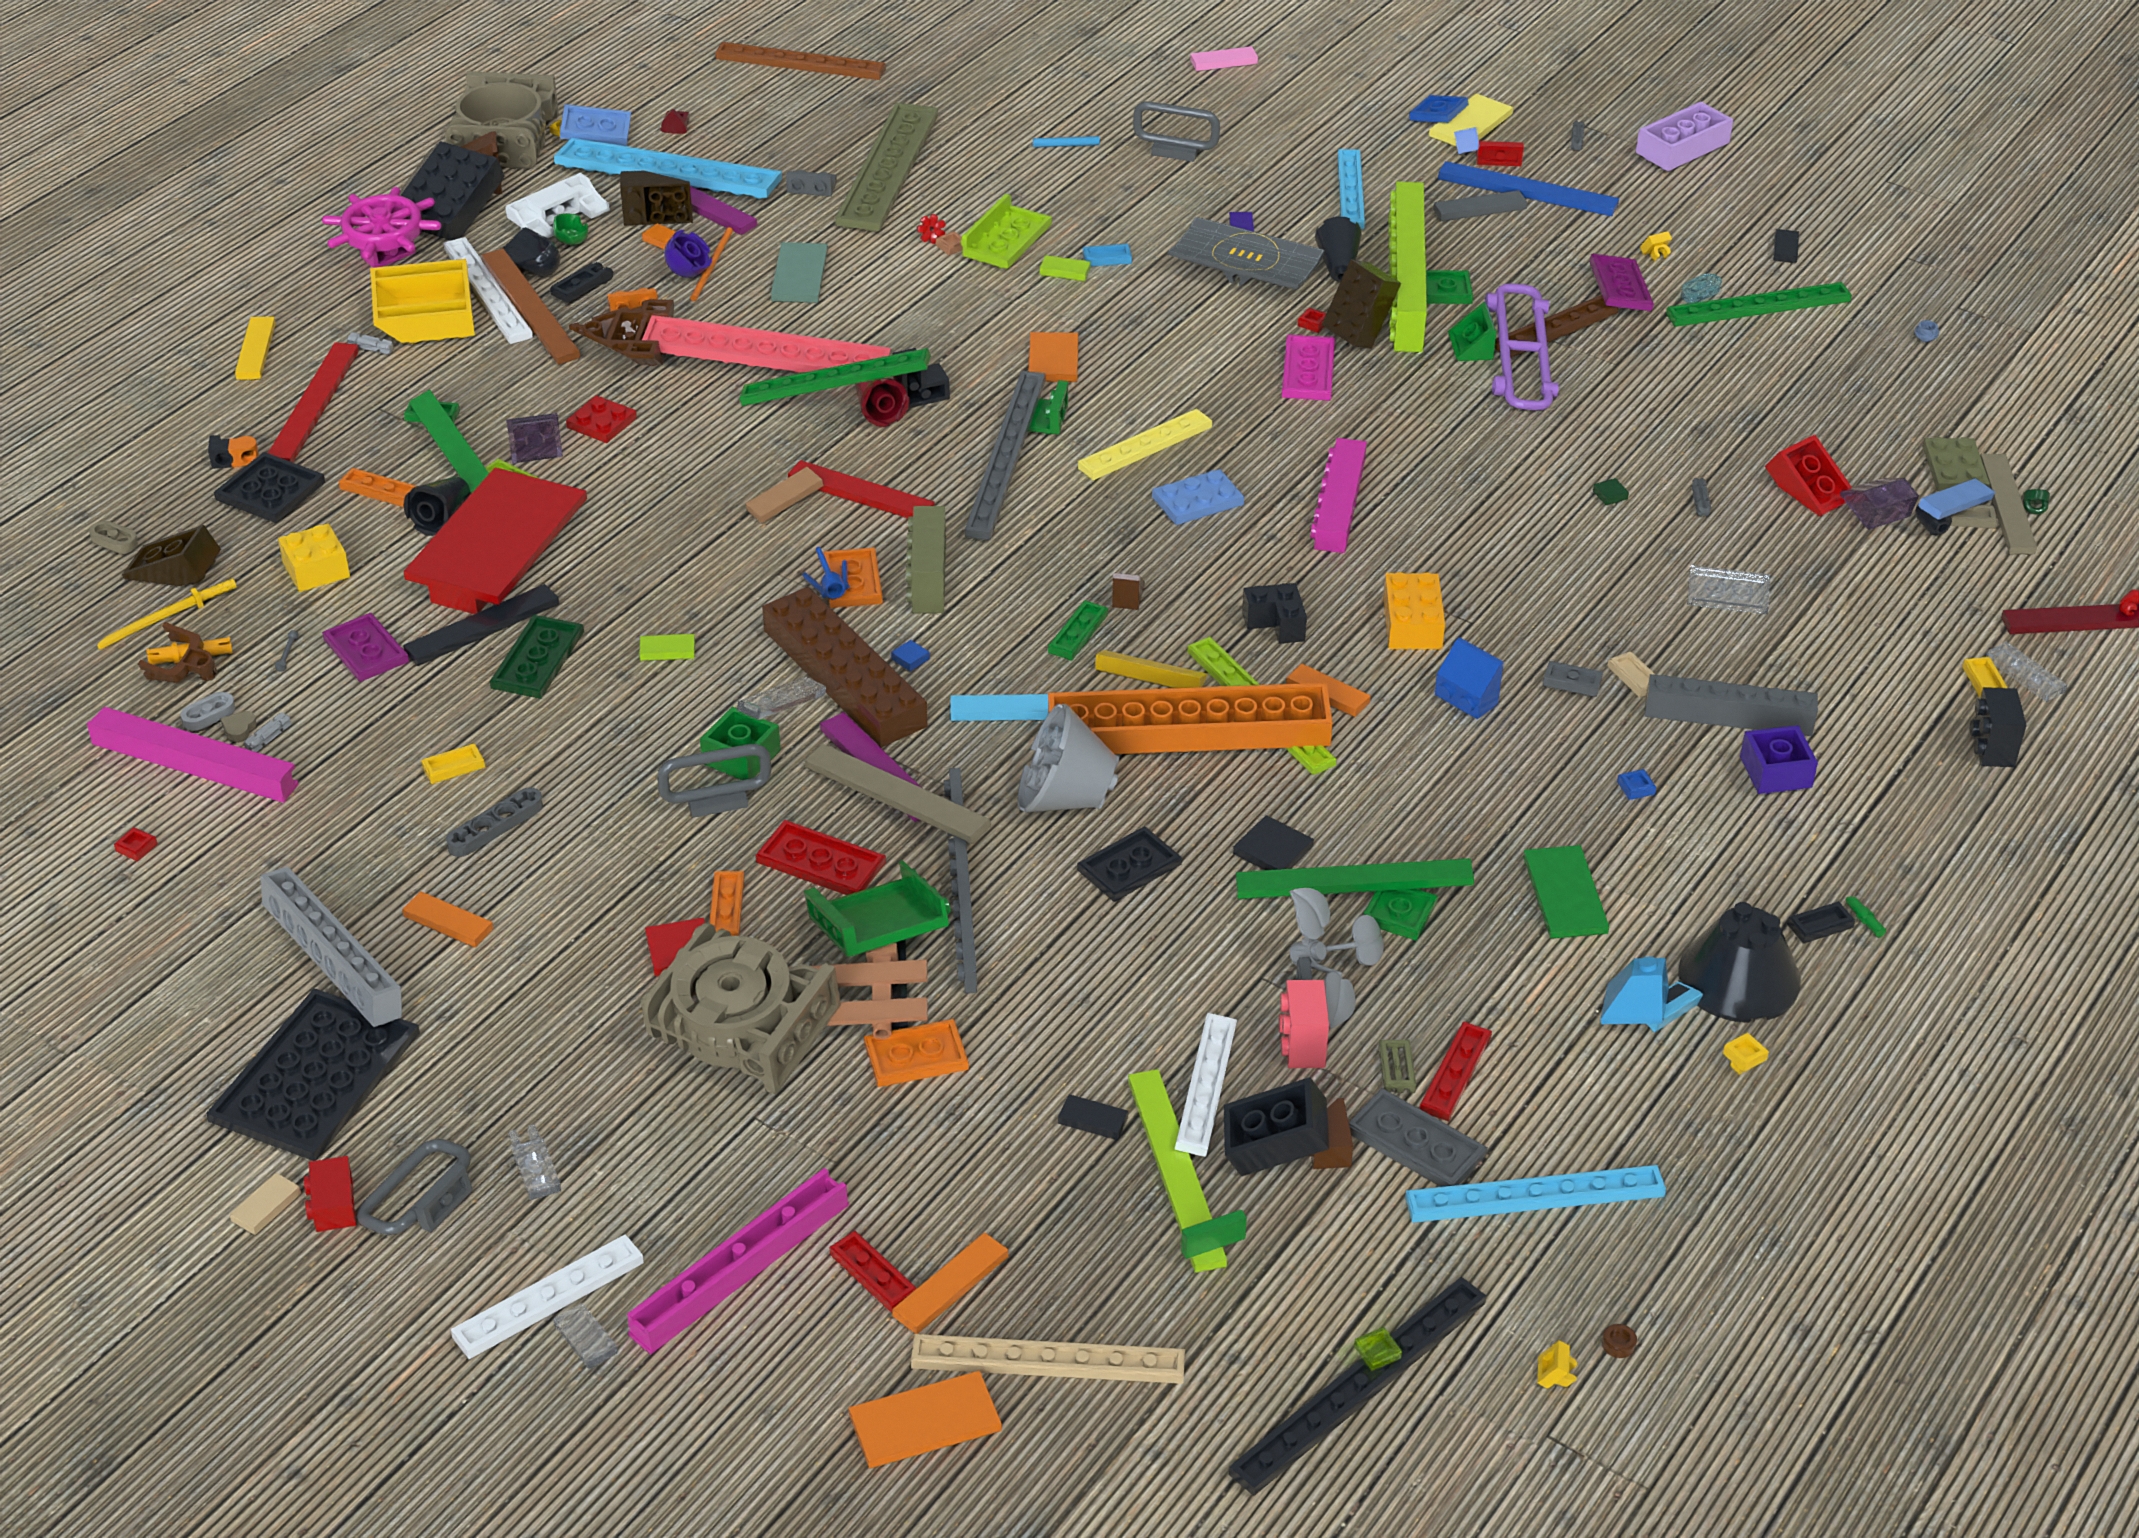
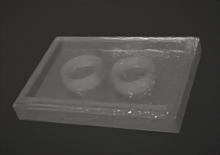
[1687,565,1770,614]

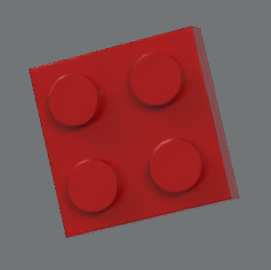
[566,395,637,443]

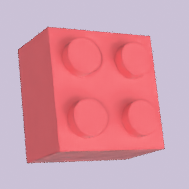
[1279,980,1329,1068]

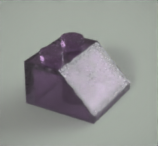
[506,413,563,464]
[1840,478,1919,530]

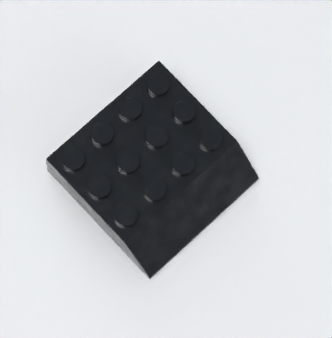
[391,141,505,241]

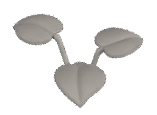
[1289,888,1384,1029]

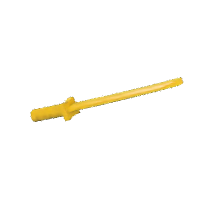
[97,578,237,650]

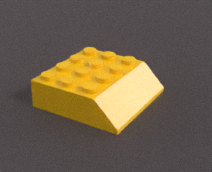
[370,259,475,343]

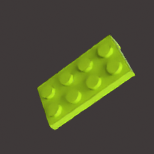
[961,194,1052,269]

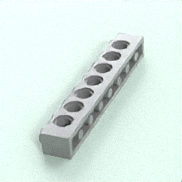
[260,866,402,1027]

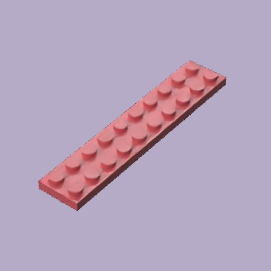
[642,315,891,373]

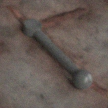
[275,630,299,672]

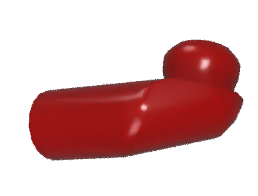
[2119,589,2139,616]

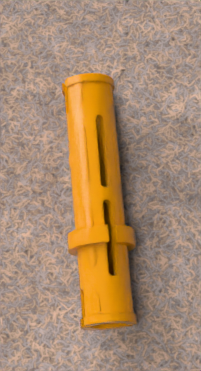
[146,636,233,665]

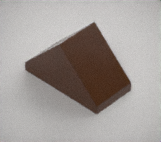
[1112,573,1145,610]

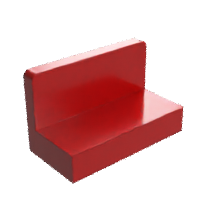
[1476,141,1524,167]

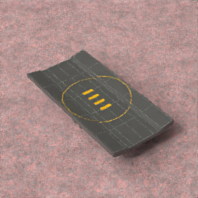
[1167,217,1325,289]

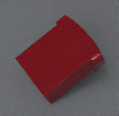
[660,109,690,134]

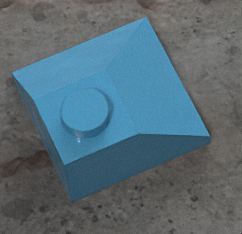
[1601,957,1669,1024]

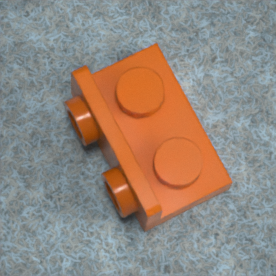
[607,288,658,312]

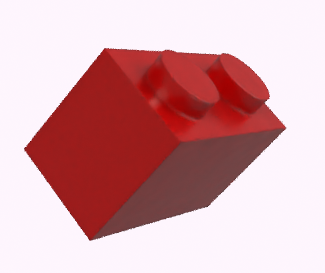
[304,1156,356,1232]

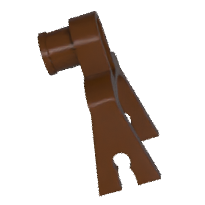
[138,622,217,683]

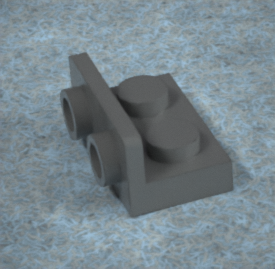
[786,170,837,197]

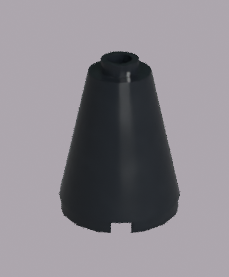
[1315,216,1362,282]
[403,477,470,535]

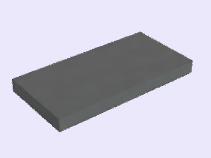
[1349,1088,1488,1187]

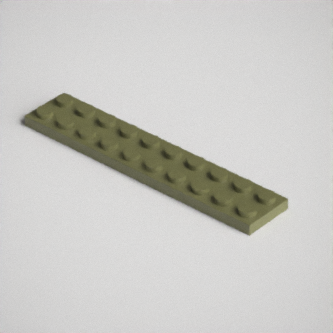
[835,102,938,231]

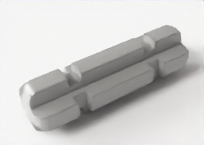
[347,332,394,355]
[244,712,291,752]

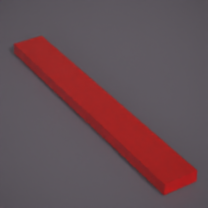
[268,342,359,462]

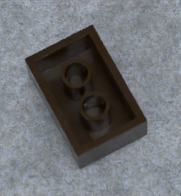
[1321,259,1401,349]

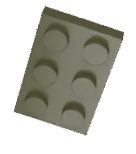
[1922,437,1990,491]

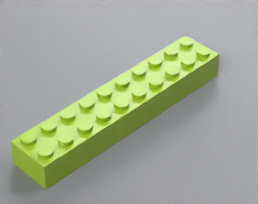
[1388,181,1427,352]

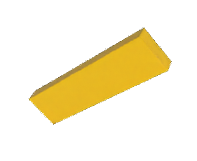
[235,317,276,380]

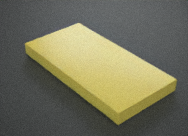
[1429,94,1513,147]

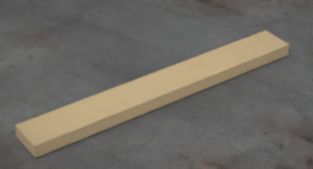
[911,1334,1185,1384]

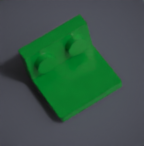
[1029,380,1068,434]

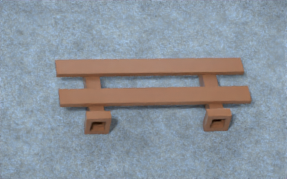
[690,943,928,1039]

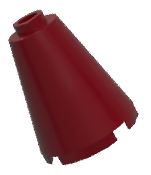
[855,377,909,427]

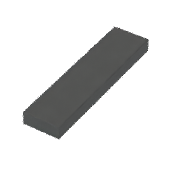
[1433,190,1527,221]

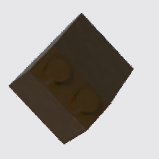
[122,525,221,586]

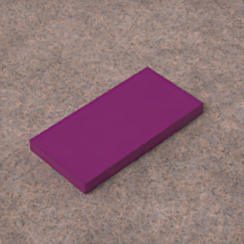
[1589,253,1654,311]

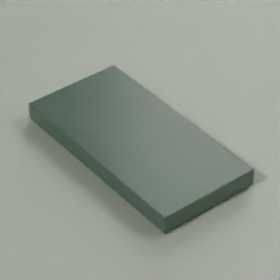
[771,242,828,303]

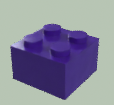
[1740,725,1818,794]

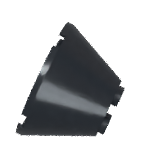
[1678,902,1801,1023]

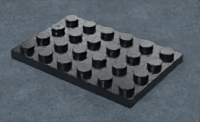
[206,988,420,1161]

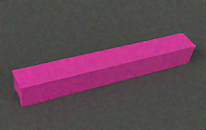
[87,707,299,803]
[627,1168,849,1355]

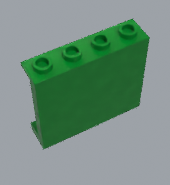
[804,861,951,957]

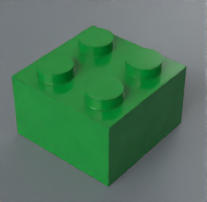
[700,706,781,780]

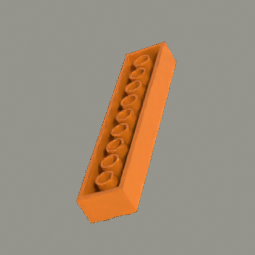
[1048,683,1333,754]

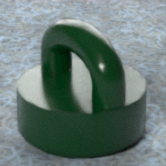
[2023,489,2050,514]

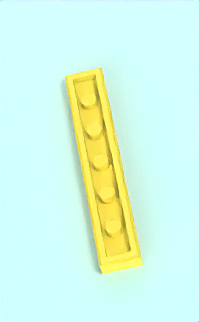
[1078,409,1212,480]

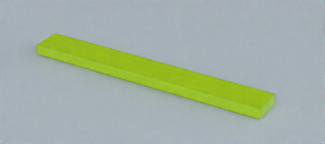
[1187,636,1337,775]
[1128,1069,1227,1273]

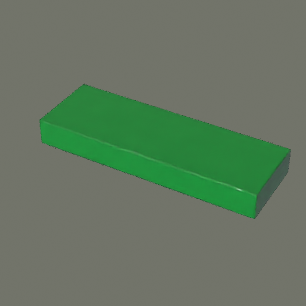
[1048,600,1108,661]

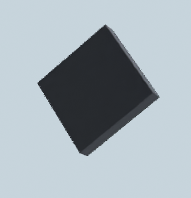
[1233,815,1314,870]

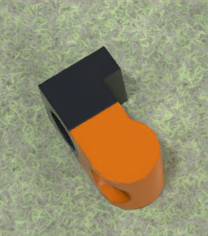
[208,435,259,469]

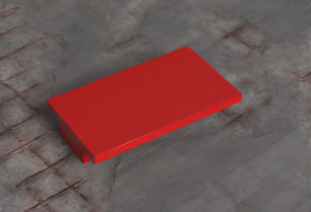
[403,467,587,614]

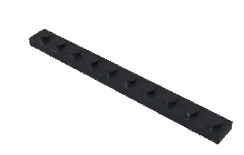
[1229,1276,1487,1496]

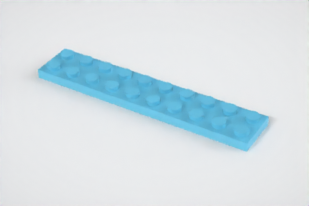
[554,138,782,199]

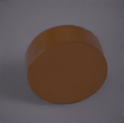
[1602,1324,1637,1358]

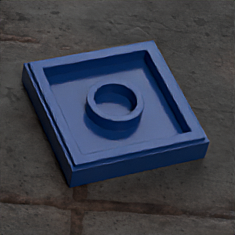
[1409,95,1469,123]

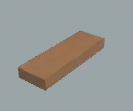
[746,467,823,523]

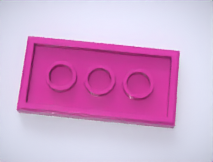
[1282,335,1335,401]

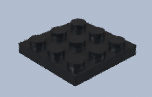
[214,452,326,523]

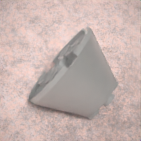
[1017,703,1119,812]

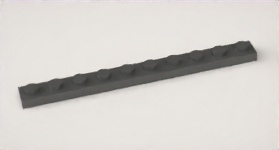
[965,371,1046,540]
[944,768,977,994]

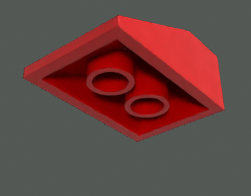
[1765,434,1858,516]

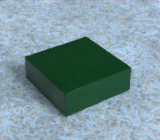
[1593,478,1629,505]

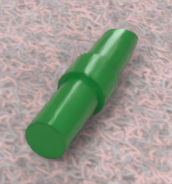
[1845,897,1886,937]

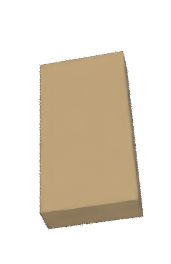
[1607,651,1655,698]
[230,1173,301,1235]

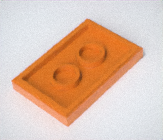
[1029,332,1078,382]
[823,547,883,608]
[864,1019,969,1087]

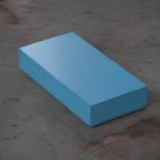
[1082,244,1132,266]

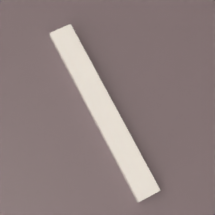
[444,237,533,344]

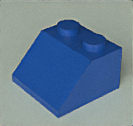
[1435,637,1504,719]

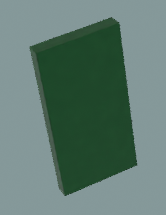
[490,615,584,699]

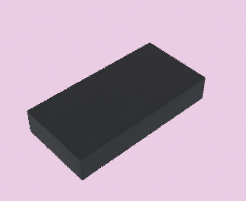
[1773,229,1799,263]
[1787,901,1855,944]
[1058,1094,1128,1140]

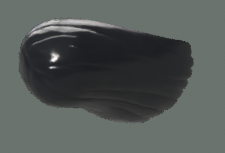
[503,227,560,277]

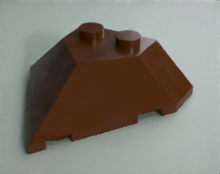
[569,299,674,366]

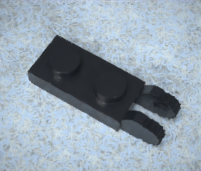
[550,262,614,303]

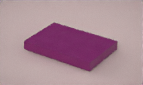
[322,613,409,682]

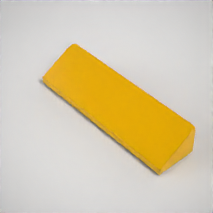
[1095,650,1207,688]

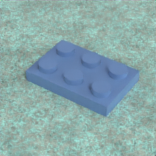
[560,104,631,146]
[1152,469,1244,525]

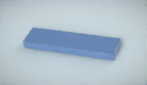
[1918,478,1995,520]

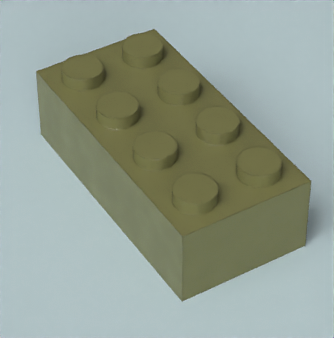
[906,506,946,613]

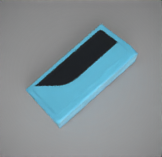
[1647,981,1703,1033]

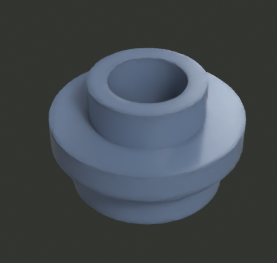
[1914,320,1939,342]

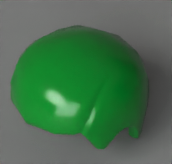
[553,213,588,246]

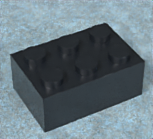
[1224,1077,1329,1176]

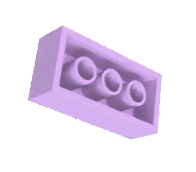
[1636,102,1734,171]

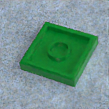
[1426,270,1473,304]
[1363,889,1438,941]

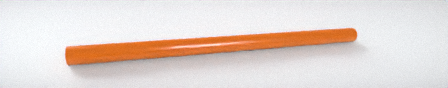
[690,227,733,301]

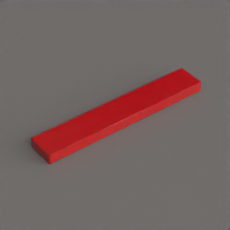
[788,460,935,518]

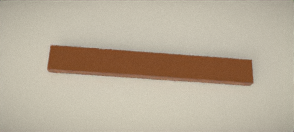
[715,42,886,80]
[481,248,580,365]

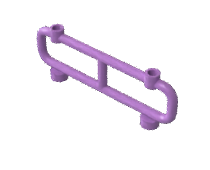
[1485,283,1559,411]

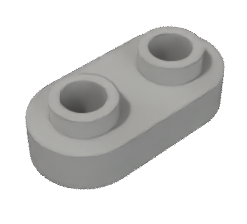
[180,692,235,731]

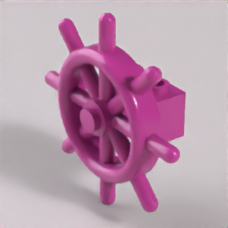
[322,187,441,268]

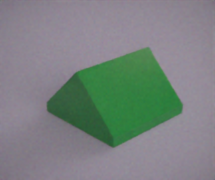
[1448,302,1496,361]

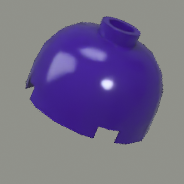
[664,230,712,278]

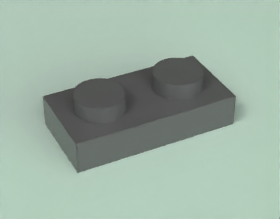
[1543,660,1603,697]

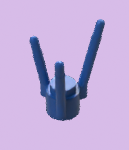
[802,547,849,599]

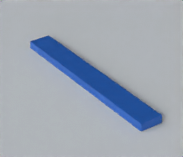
[1438,161,1619,216]

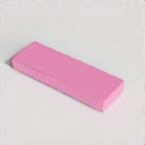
[1190,47,1258,71]

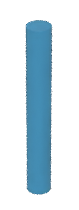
[1033,136,1100,147]

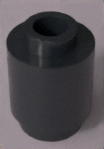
[1915,504,1952,536]

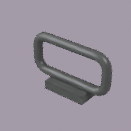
[1133,101,1220,162]
[657,744,771,818]
[357,1139,473,1235]

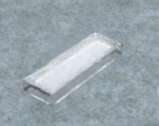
[1986,641,2067,702]

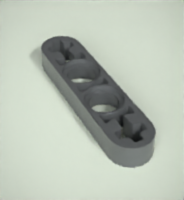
[446,787,543,857]

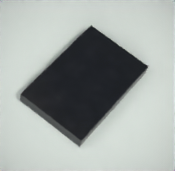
[1077,826,1182,902]

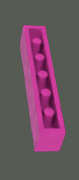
[1310,438,1367,553]

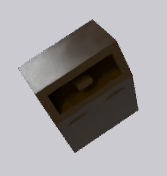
[620,170,693,226]

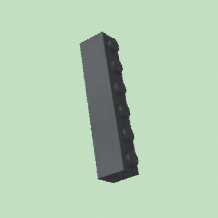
[1645,674,1818,736]

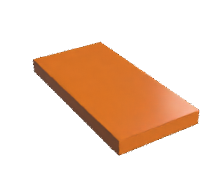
[848,1371,1002,1469]

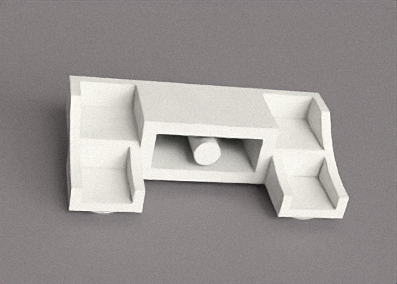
[506,173,610,238]

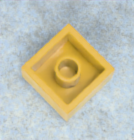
[278,523,350,592]

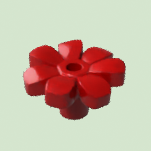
[917,214,946,244]

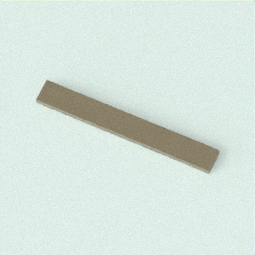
[804,743,991,844]

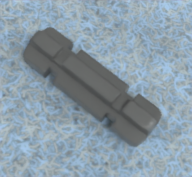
[1571,120,1585,151]
[1692,478,1711,516]

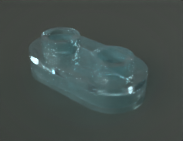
[1681,273,1722,303]

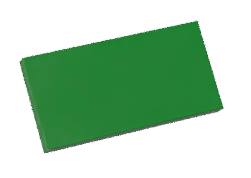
[1523,845,1609,939]

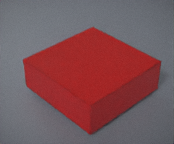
[1297,308,1326,333]
[114,827,158,861]

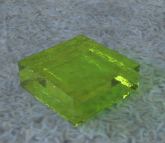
[1354,1327,1402,1371]

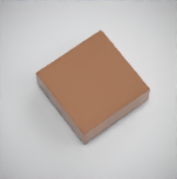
[936,231,963,256]

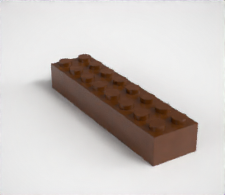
[762,587,928,748]

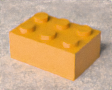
[1383,572,1445,649]

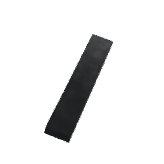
[403,584,559,666]

